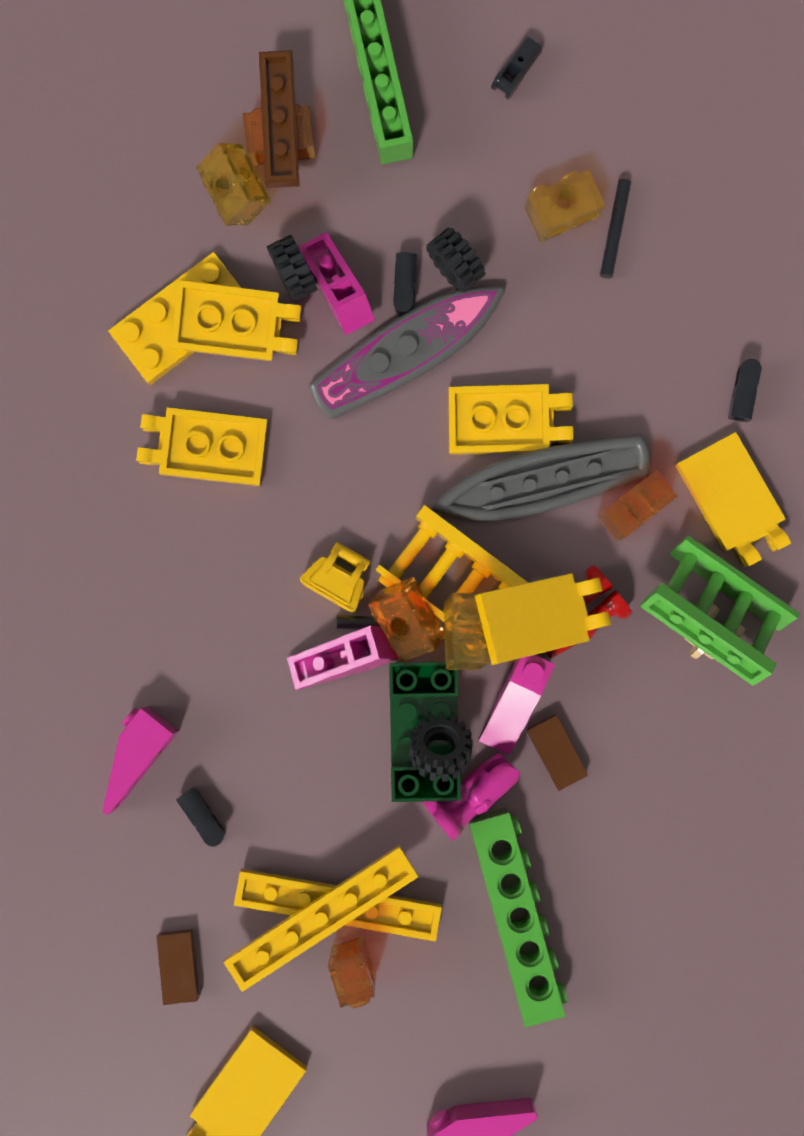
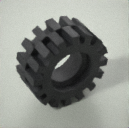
[426,227,486,293]
[266,234,318,302]
[409,713,473,782]

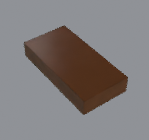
[526,715,588,791]
[156,929,199,1005]

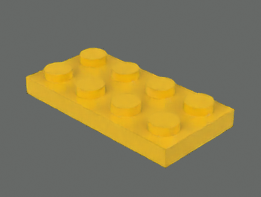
[108,252,241,385]

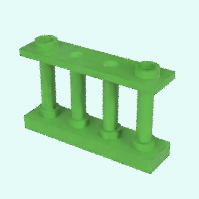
[640,535,800,686]

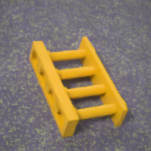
[376,505,528,653]

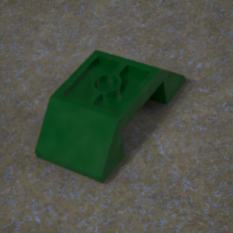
[389,662,461,802]

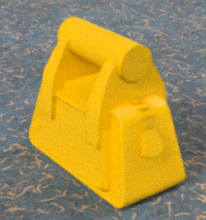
[300,541,371,614]

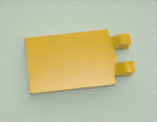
[171,280,301,362]
[449,384,573,455]
[136,407,268,486]
[675,432,791,567]
[475,574,611,665]
[186,1026,307,1136]

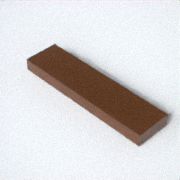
[259,50,300,188]

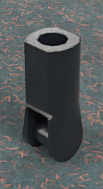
[491,37,542,100]
[393,252,418,316]
[728,359,762,422]
[176,786,225,847]

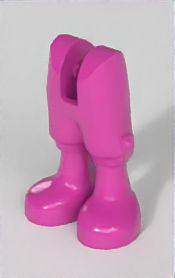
[422,753,520,841]

